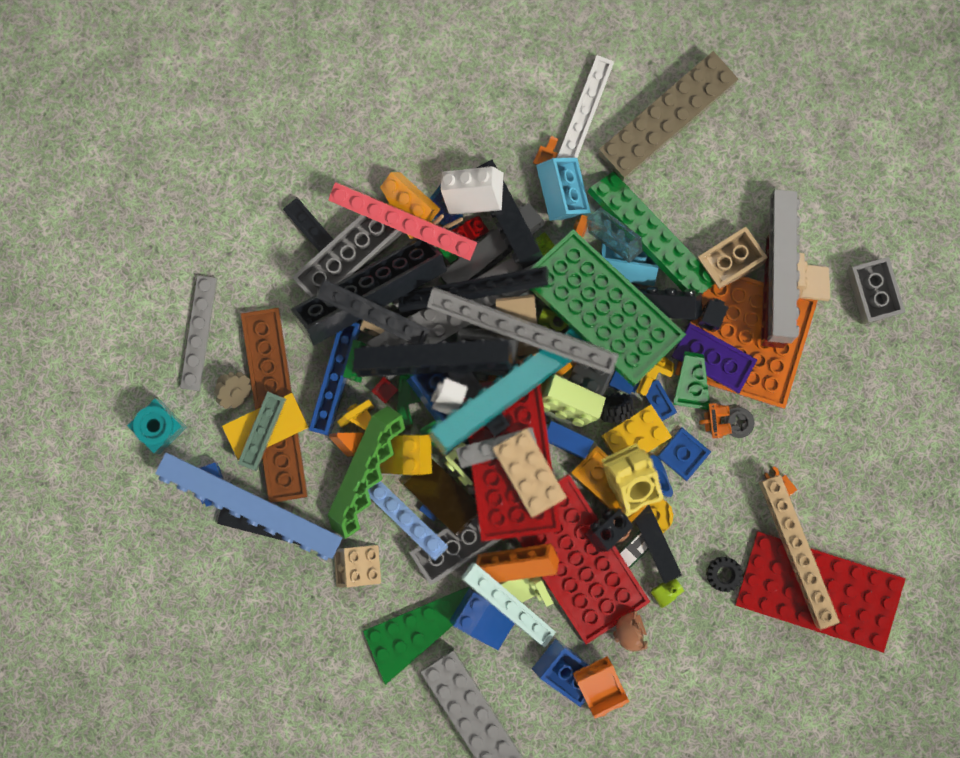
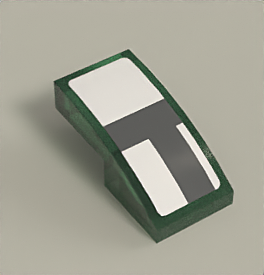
[619,531,648,569]

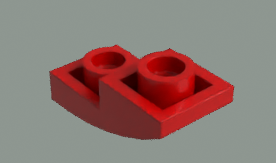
[451,216,489,241]

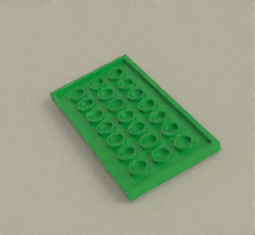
[530,229,686,387]

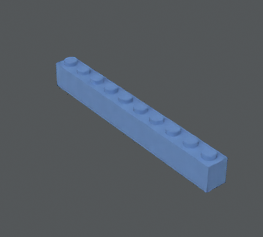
[155,453,343,560]

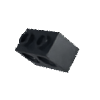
[696,298,728,333]
[585,508,634,552]

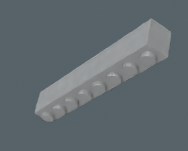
[768,190,800,343]

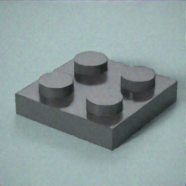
[568,362,615,396]

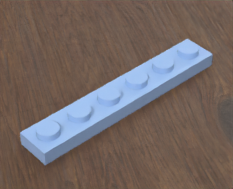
[368,481,448,560]

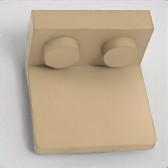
[797,253,830,301]
[334,545,381,588]

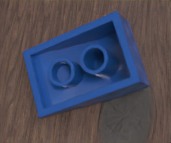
[449,588,514,650]
[532,639,590,707]

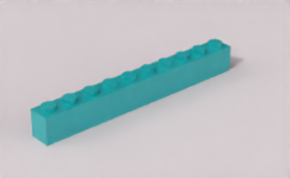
[429,327,585,454]

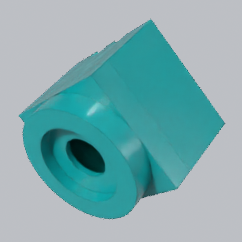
[127,399,187,454]

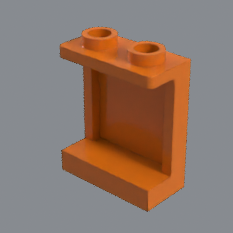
[573,656,629,719]

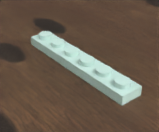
[461,562,556,648]

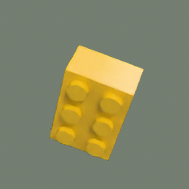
[601,405,672,454]

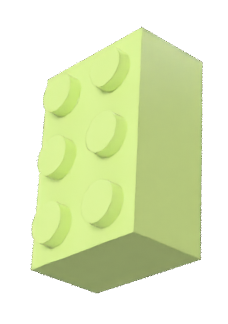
[541,375,606,427]

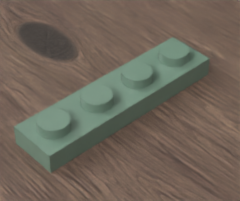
[238,392,286,471]

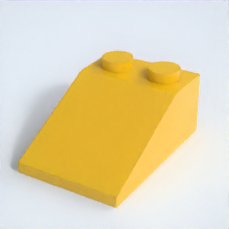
[379,435,432,475]

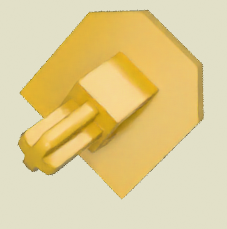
[636,357,675,396]
[337,399,375,430]

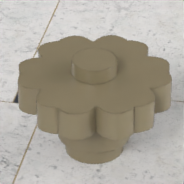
[214,372,252,409]

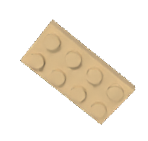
[492,428,567,517]

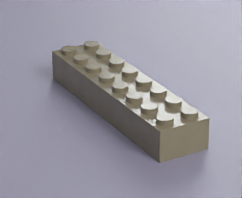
[598,51,738,181]

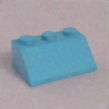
[536,158,591,221]
[600,237,659,286]

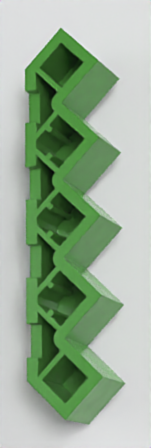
[328,406,405,539]

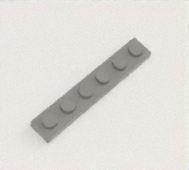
[180,275,217,391]

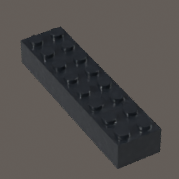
[291,239,447,346]

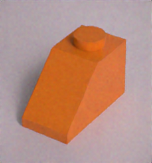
[329,433,364,457]

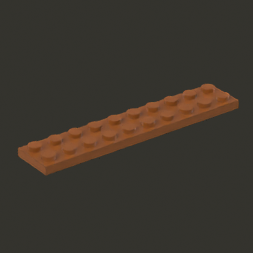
[241,308,308,503]

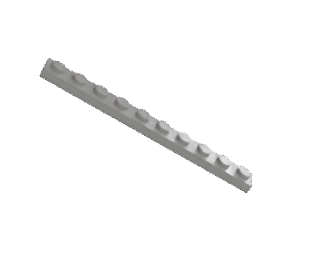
[427,287,619,374]

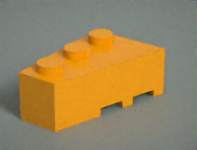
[380,172,440,239]

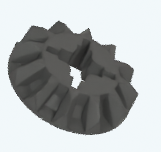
[724,407,755,438]

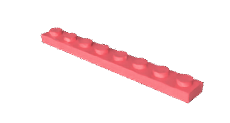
[328,182,478,261]

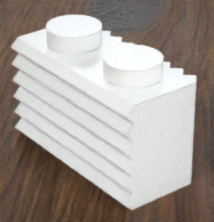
[431,378,467,414]

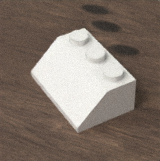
[441,167,504,215]

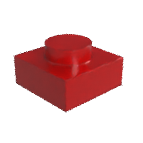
[372,377,398,404]

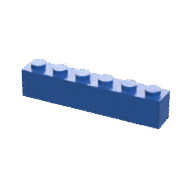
[309,323,361,436]

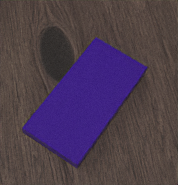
[671,323,757,394]

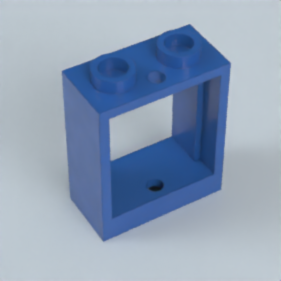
[546,421,594,459]

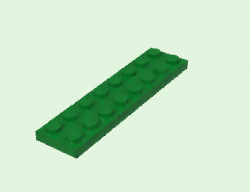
[587,171,715,294]

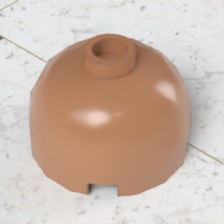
[613,611,648,652]

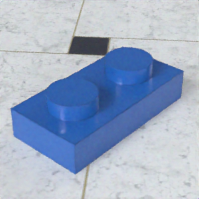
[645,380,677,421]

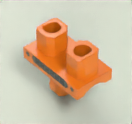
[699,403,732,439]

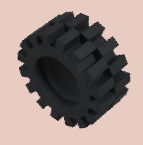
[600,393,635,423]
[706,557,743,592]

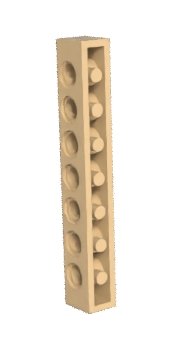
[758,475,840,630]

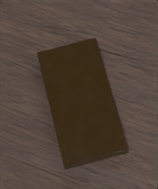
[404,459,478,537]

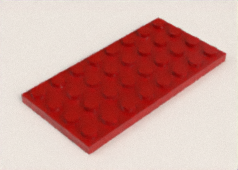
[463,381,561,542]
[516,473,650,645]
[735,531,906,653]

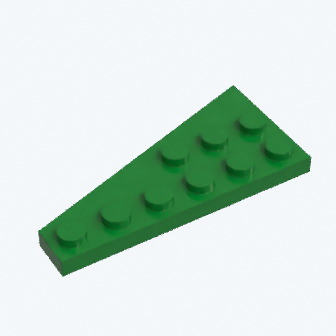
[363,586,471,685]

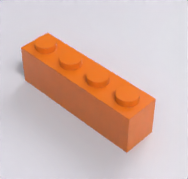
[476,544,559,582]

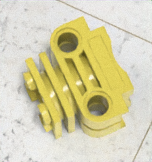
[601,443,664,517]

